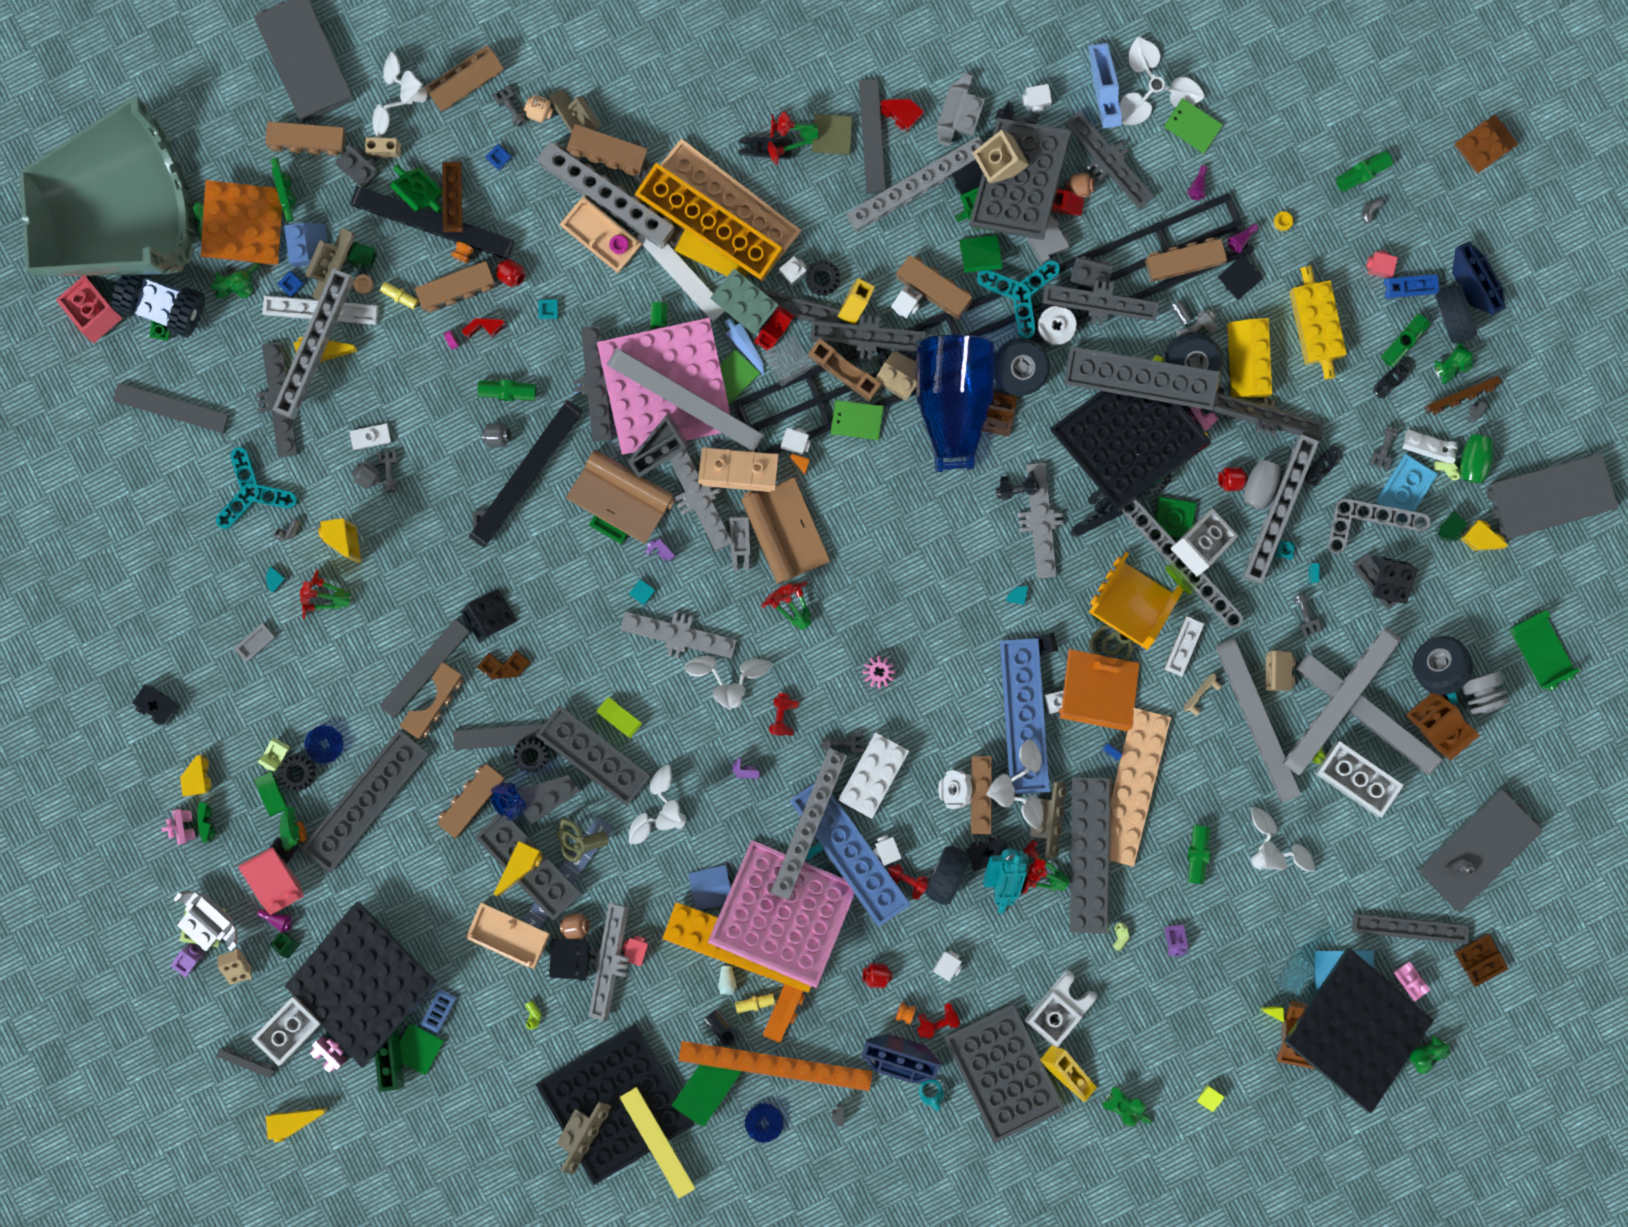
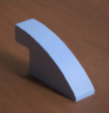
[1089,43,1122,128]

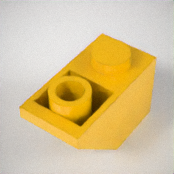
[837,278,875,325]
[1460,520,1508,551]
[180,755,212,796]

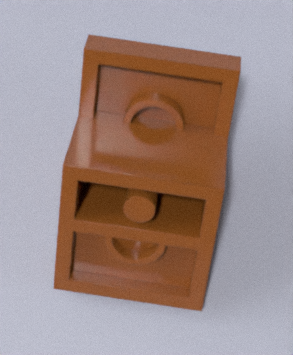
[1454,115,1518,174]
[1406,693,1480,761]
[1277,1001,1315,1069]

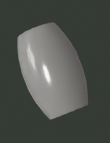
[1244,459,1281,510]

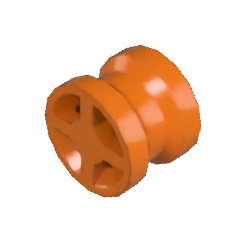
[451,241,474,264]
[895,1002,916,1025]

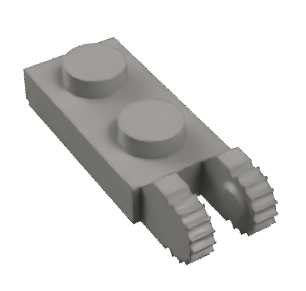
[729,517,750,571]

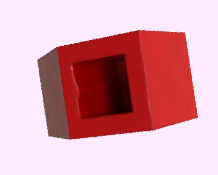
[880,99,924,132]
[1051,189,1084,217]

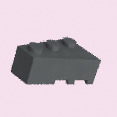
[628,413,689,478]
[510,775,581,824]

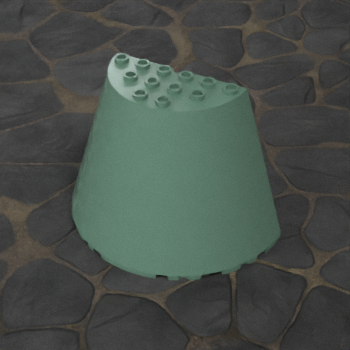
[19,96,196,277]

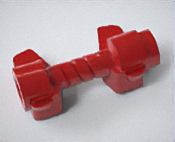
[769,693,799,736]
[887,865,929,900]
[917,1003,960,1039]

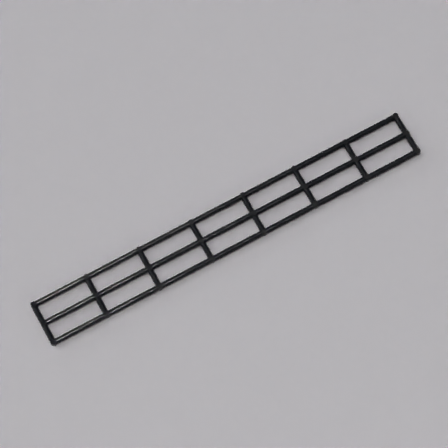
[734,193,1254,454]

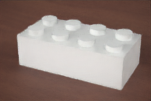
[838,732,909,819]
[1314,741,1404,817]

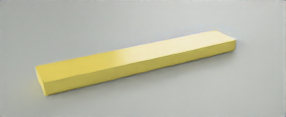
[620,1087,695,1199]

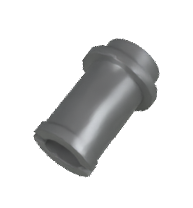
[1170,300,1192,326]

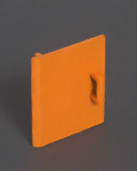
[1058,649,1139,731]

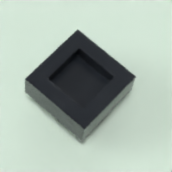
[1035,632,1058,655]

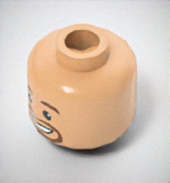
[524,95,554,123]

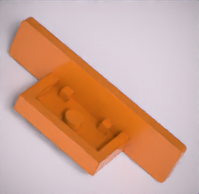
[763,984,805,1043]

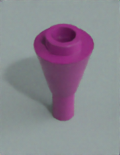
[1187,165,1208,201]
[1227,224,1258,253]
[257,909,293,933]

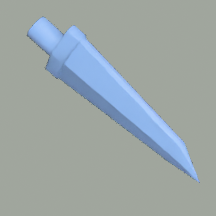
[725,318,764,375]

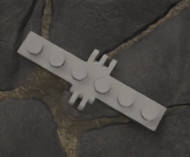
[669,449,733,552]
[1017,463,1064,579]
[620,611,737,659]
[589,902,629,1021]

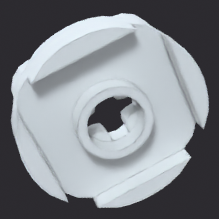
[1038,306,1076,345]
[938,770,972,809]

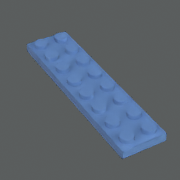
[999,638,1050,794]
[790,783,910,928]

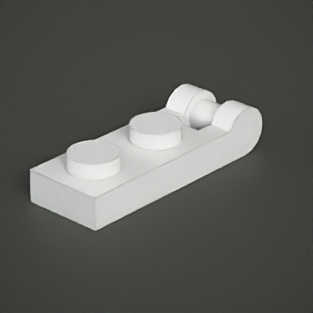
[1402,429,1458,463]

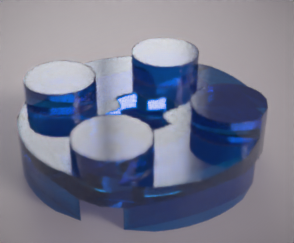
[304,725,344,764]
[491,782,526,821]
[745,1103,784,1143]

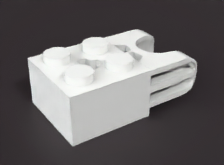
[1024,970,1097,1047]

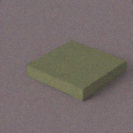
[812,114,852,155]

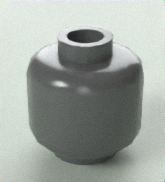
[482,422,511,448]
[351,461,381,489]

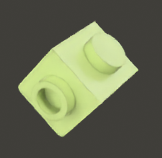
[258,737,290,771]

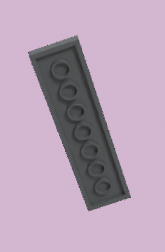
[1064,347,1221,410]
[301,729,430,873]
[1070,778,1112,934]

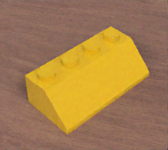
[1227,318,1272,399]
[318,518,362,563]

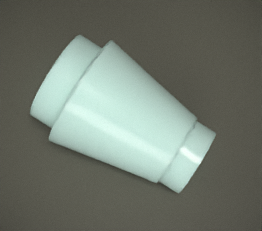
[718,966,737,995]

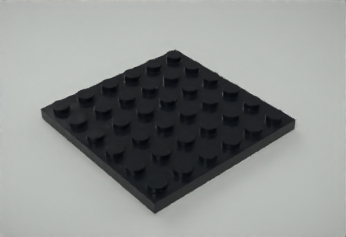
[1050,391,1211,512]
[285,901,438,1068]
[1283,948,1434,1114]
[536,1024,695,1185]

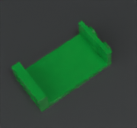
[1509,610,1580,691]
[671,1064,742,1128]

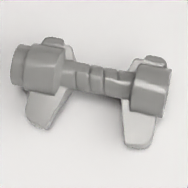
[1176,309,1218,337]

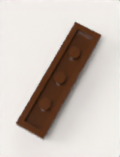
[442,162,463,232]
[1424,376,1501,415]

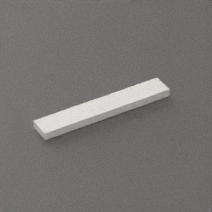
[637,225,726,322]
[262,295,379,325]

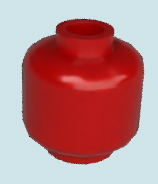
[496,259,526,287]
[1218,466,1248,492]
[862,962,892,988]

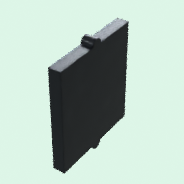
[951,159,983,195]
[1218,255,1263,301]

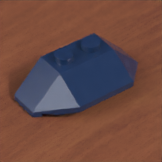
[1452,241,1507,315]
[861,1034,941,1083]

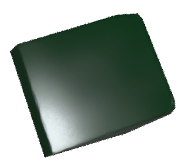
[270,932,300,959]

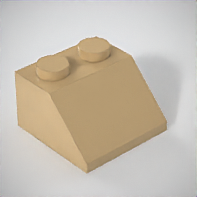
[973,130,1029,184]
[875,350,927,401]
[1265,651,1295,692]

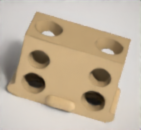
[365,138,401,159]
[217,949,252,985]

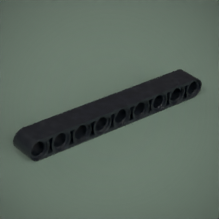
[350,186,515,260]
[468,400,583,548]

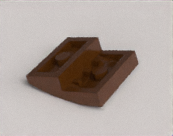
[972,389,1018,437]
[1453,933,1509,987]

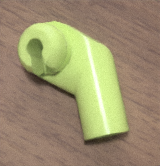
[1112,922,1130,951]

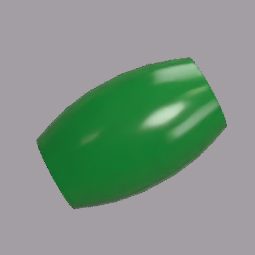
[1460,434,1494,484]

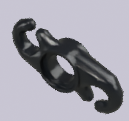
[1373,360,1412,398]
[1305,446,1342,487]

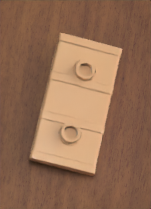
[559,196,642,274]
[698,447,778,492]
[466,902,550,969]

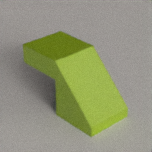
[596,697,642,739]

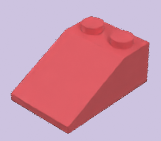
[56,276,122,343]
[238,847,304,915]

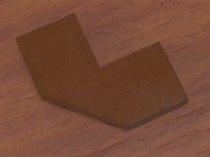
[477,650,531,679]

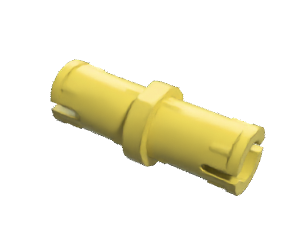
[380,282,419,310]
[735,993,775,1014]

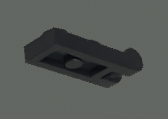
[1071,506,1124,537]

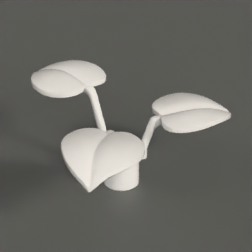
[1120,37,1204,125]
[372,51,427,138]
[684,656,773,710]
[987,739,1043,829]
[629,764,686,845]
[1250,807,1316,872]

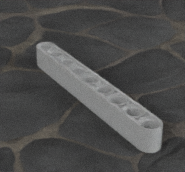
[607,348,764,451]
[1122,500,1243,628]
[1283,627,1401,775]
[1215,638,1300,804]
[1296,654,1442,776]

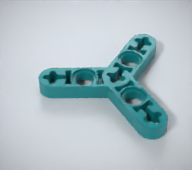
[977,261,1060,339]
[216,447,298,530]

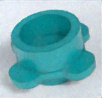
[1275,540,1295,560]

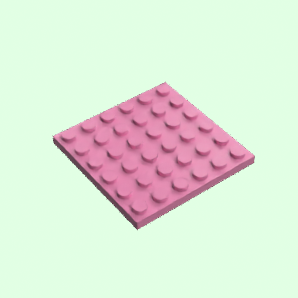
[597,318,731,455]
[708,840,854,988]

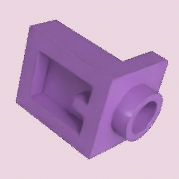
[645,539,676,562]
[732,758,760,779]
[1164,924,1188,957]
[171,943,204,977]

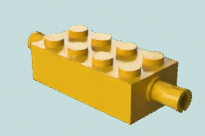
[1289,266,1347,380]

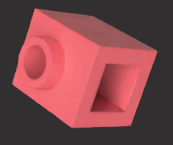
[1366,250,1397,278]
[622,935,649,966]

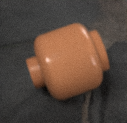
[1066,173,1095,198]
[560,913,590,939]

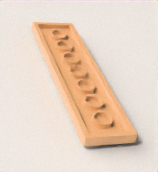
[660,139,801,261]
[1110,708,1171,867]

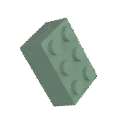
[710,268,779,335]

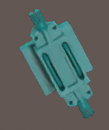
[982,848,1029,915]

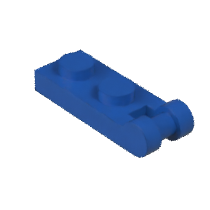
[1383,274,1439,299]

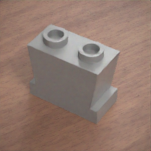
[1025,215,1070,265]

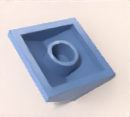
[688,865,731,910]

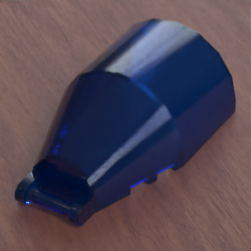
[916,334,994,473]

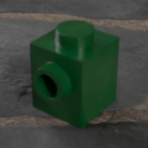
[347,241,378,270]
[1435,511,1468,542]

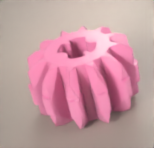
[863,656,895,689]

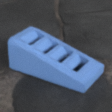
[421,989,457,1033]

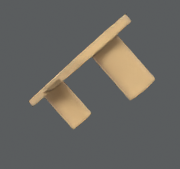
[1183,674,1222,716]

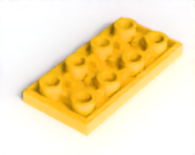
[674,230,748,277]

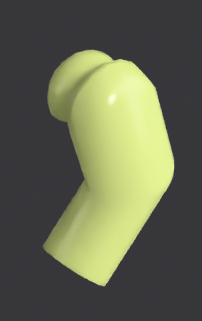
[1434,461,1461,481]

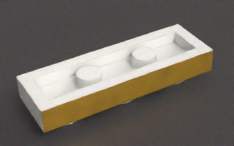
[1164,616,1204,677]

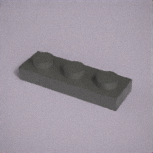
[1351,554,1398,611]
[216,1046,276,1078]

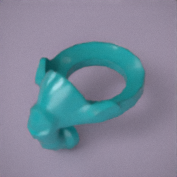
[918,1079,945,1111]

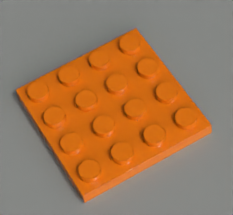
[200,180,282,265]

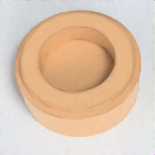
[353,274,373,294]

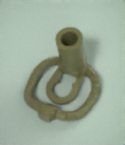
[1089,624,1134,660]
[556,818,609,862]

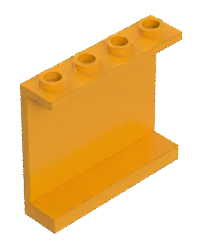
[1089,552,1184,650]

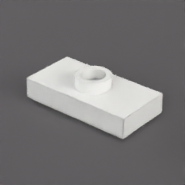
[349,424,391,451]

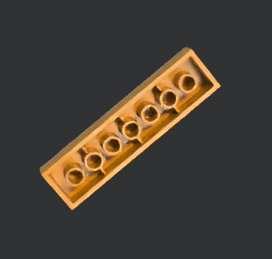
[635,163,784,282]
[662,901,811,993]

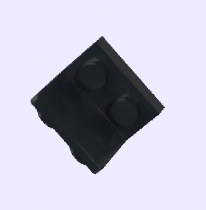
[1372,555,1418,604]
[460,589,517,644]
[549,939,590,981]

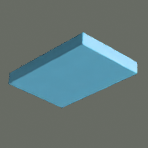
[1374,454,1438,522]
[1314,950,1374,990]

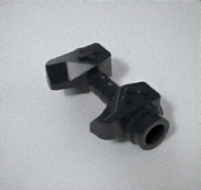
[995,101,1040,125]
[996,471,1040,500]

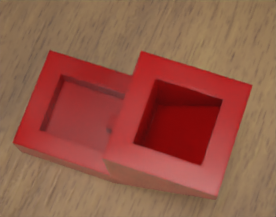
[754,305,795,353]
[461,318,507,339]

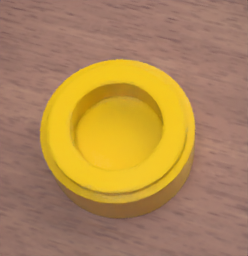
[1273,211,1293,231]

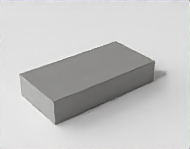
[233,623,276,663]

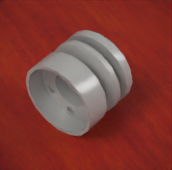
[1463,670,1511,714]

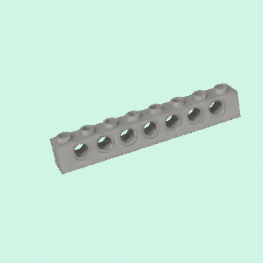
[847,136,983,233]
[536,141,675,249]
[272,268,354,420]
[1241,434,1319,585]
[770,748,847,901]

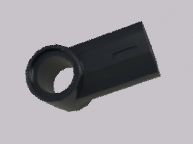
[705,1008,738,1046]

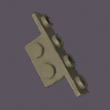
[548,89,601,159]
[305,228,355,301]
[1030,781,1066,859]
[556,1102,611,1175]

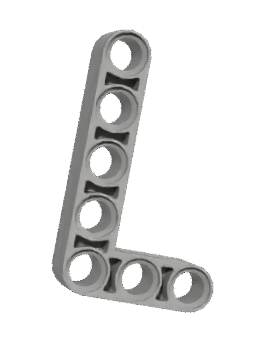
[1327,499,1430,554]

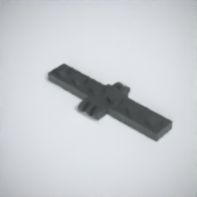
[1064,111,1154,209]
[1042,278,1159,326]
[810,313,926,360]
[573,325,612,442]
[256,342,303,458]
[1211,393,1323,441]

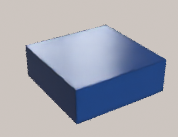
[485,144,512,171]
[277,271,305,298]
[1102,743,1123,761]

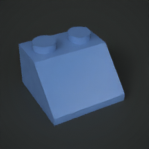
[284,223,328,267]

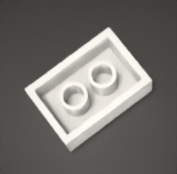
[1171,508,1238,576]
[252,996,321,1066]

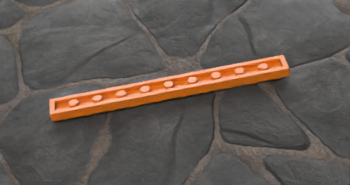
[678,1041,872,1091]

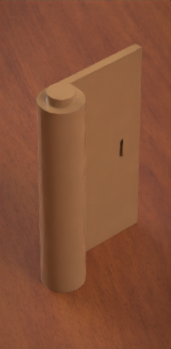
[566,449,676,544]
[741,477,830,584]

